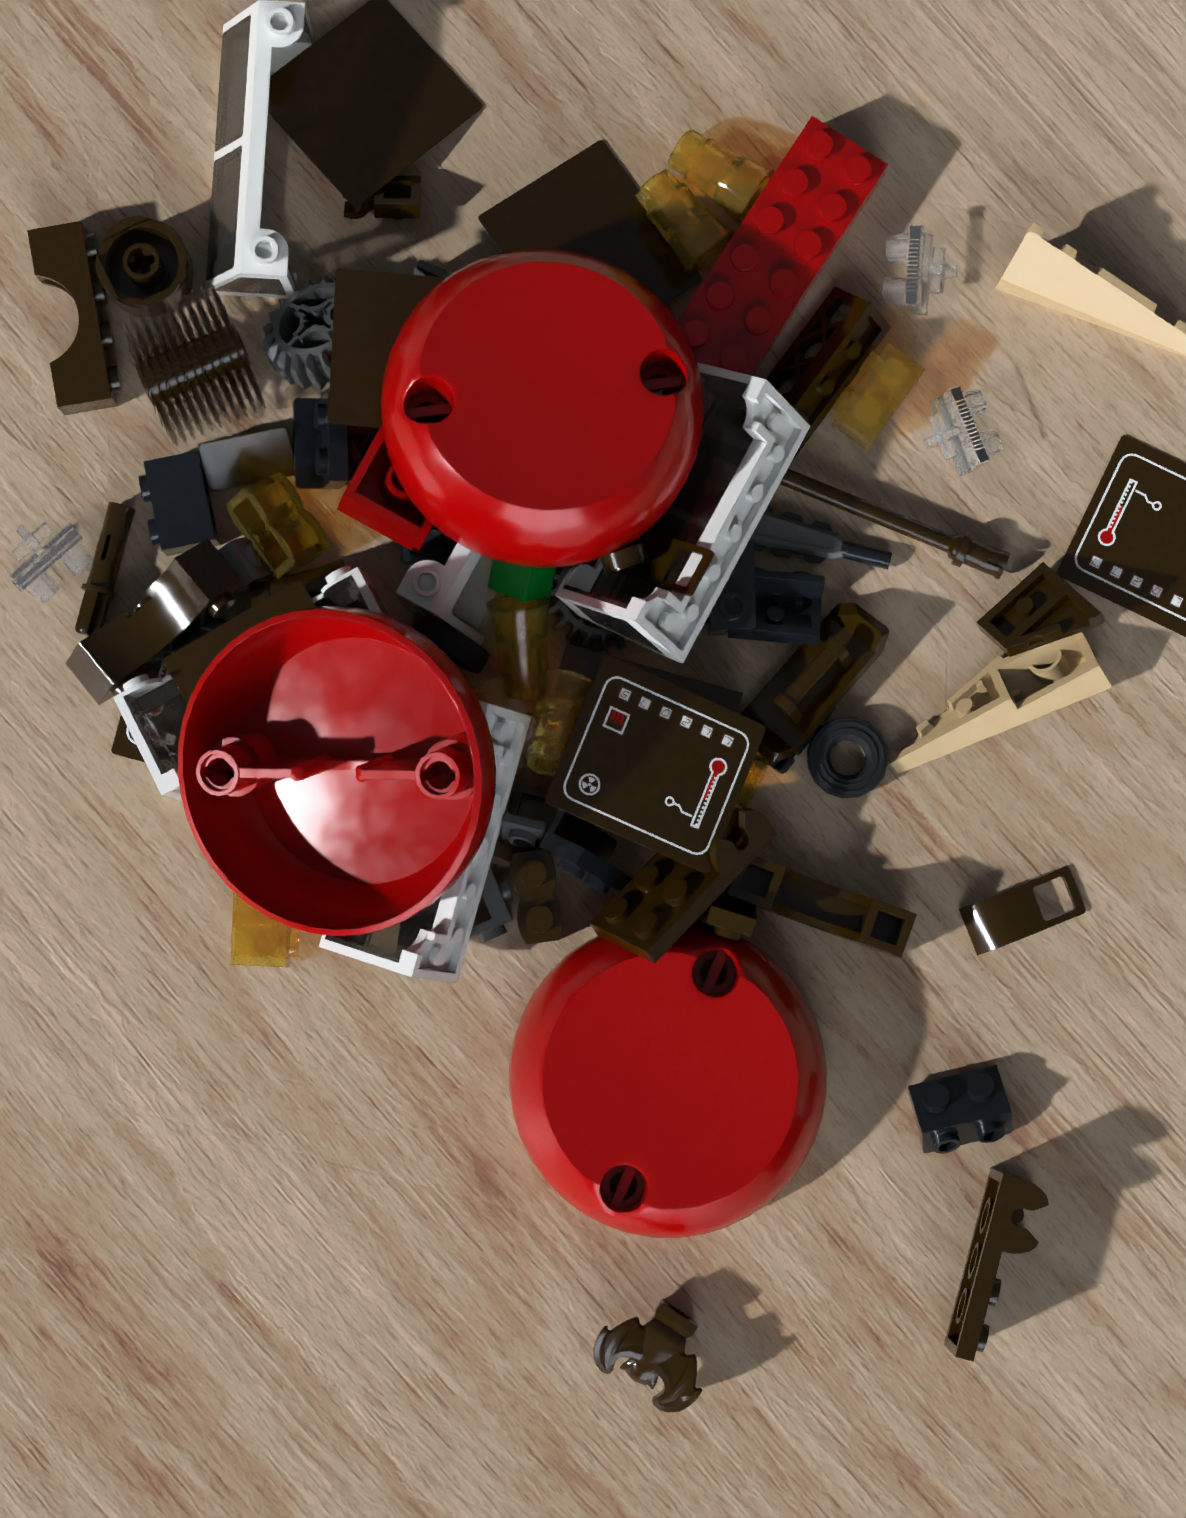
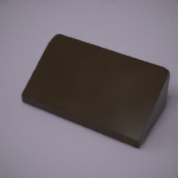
[198,426,294,493]

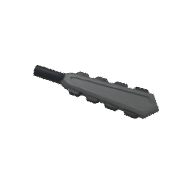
[695,491,892,570]

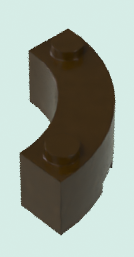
[65,539,243,705]

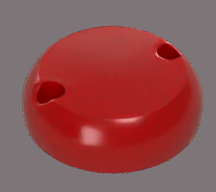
[381,248,704,568]
[178,606,496,936]
[509,921,827,1238]

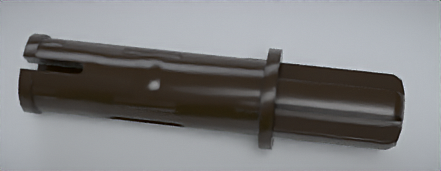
[75,502,136,637]

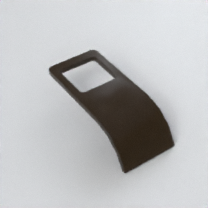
[600,530,714,597]
[959,867,1086,955]

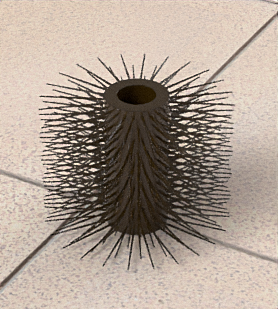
[120,282,266,447]

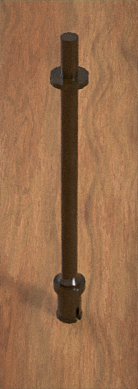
[698,428,1010,580]

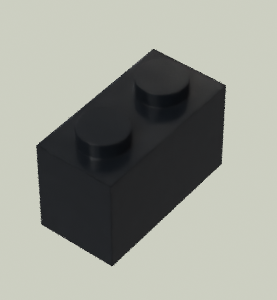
[139,451,220,556]

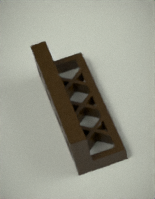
[729,287,892,464]

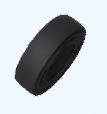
[412,614,490,674]
[807,717,889,798]

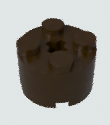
[95,216,193,317]

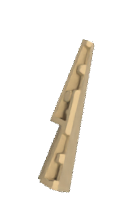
[995,222,1186,357]
[888,632,1112,774]

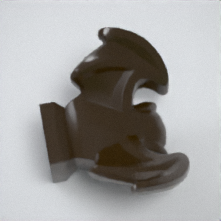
[593,1299,702,1413]

